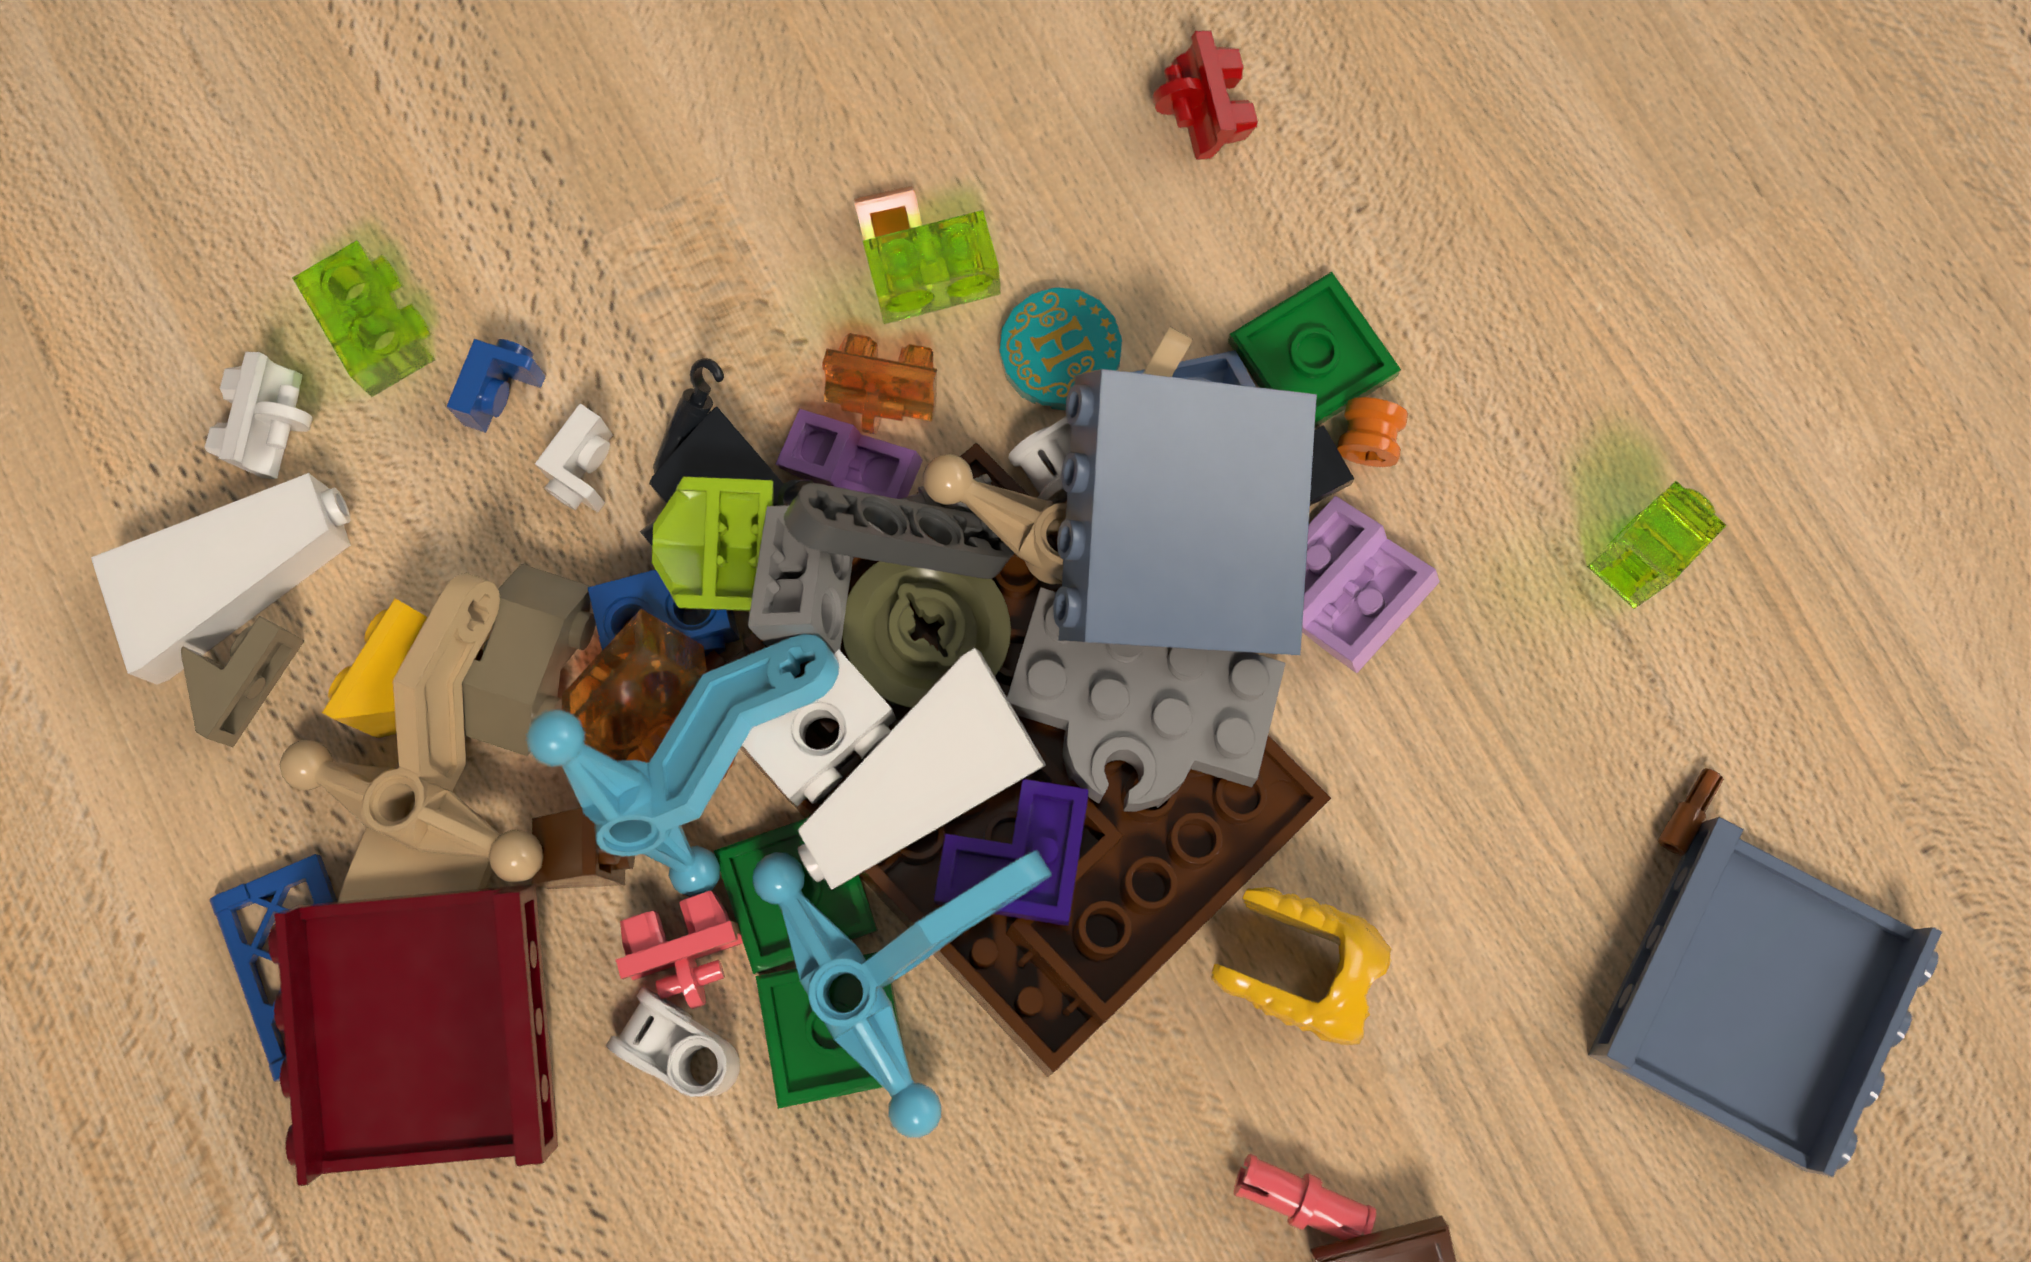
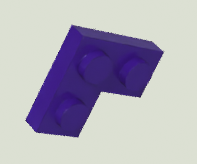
[934,779,1089,926]

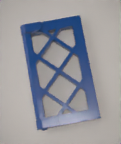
[209,854,338,1082]

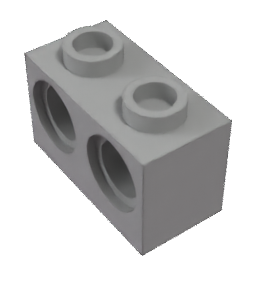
[748,505,853,654]

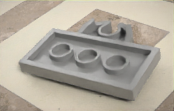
[1007,588,1285,811]

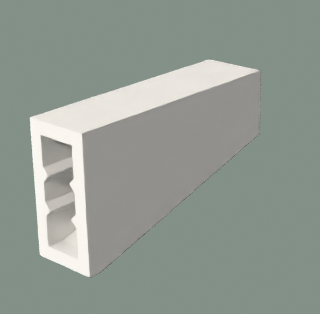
[91,473,351,685]
[798,648,1046,890]

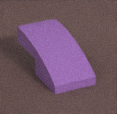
[776,409,923,499]

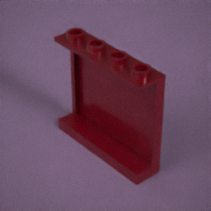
[268,884,558,1186]

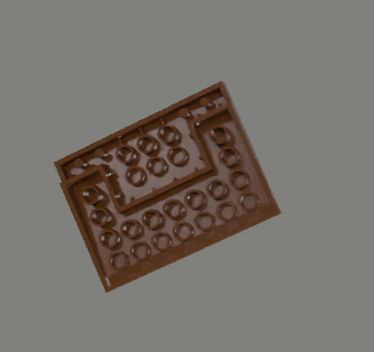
[725,442,1331,1077]

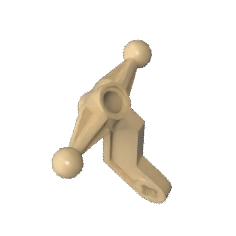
[923,326,1193,584]
[279,572,544,882]

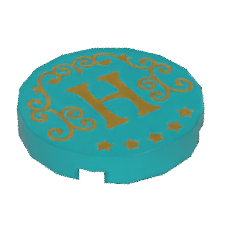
[1000,287,1122,411]

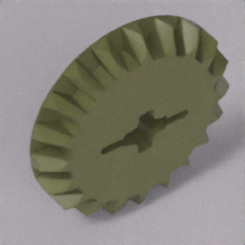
[842,561,1011,709]

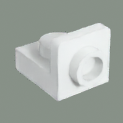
[535,404,613,513]

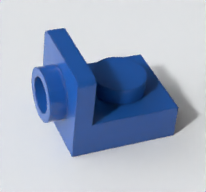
[446,339,546,433]

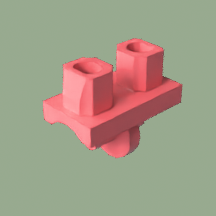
[615,891,743,1009]

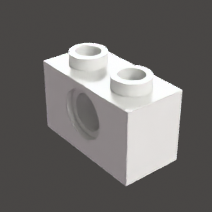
[742,650,897,806]

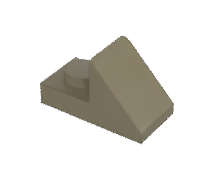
[181,616,304,747]

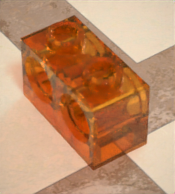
[562,609,707,762]

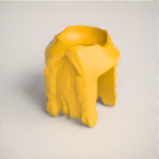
[1211,887,1392,1045]

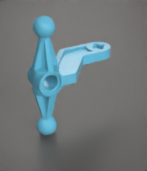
[526,634,839,897]
[752,851,1052,1138]

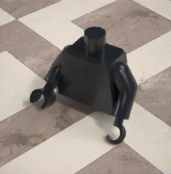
[640,358,813,546]

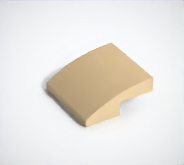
[338,811,493,902]

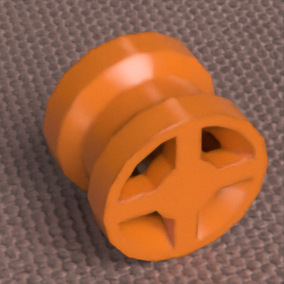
[1337,397,1408,467]

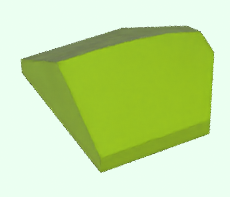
[652,477,773,611]

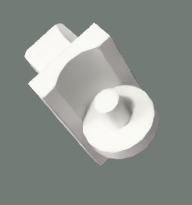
[205,352,313,479]

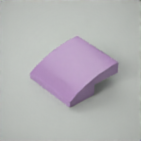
[1302,496,1440,673]

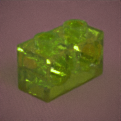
[862,210,1001,324]
[292,240,435,397]
[1587,481,1727,609]

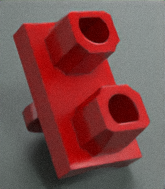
[1152,31,1258,160]

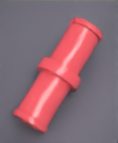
[1233,1154,1376,1241]

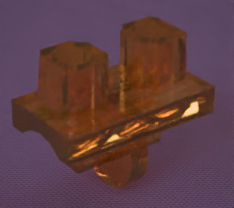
[822,333,937,435]

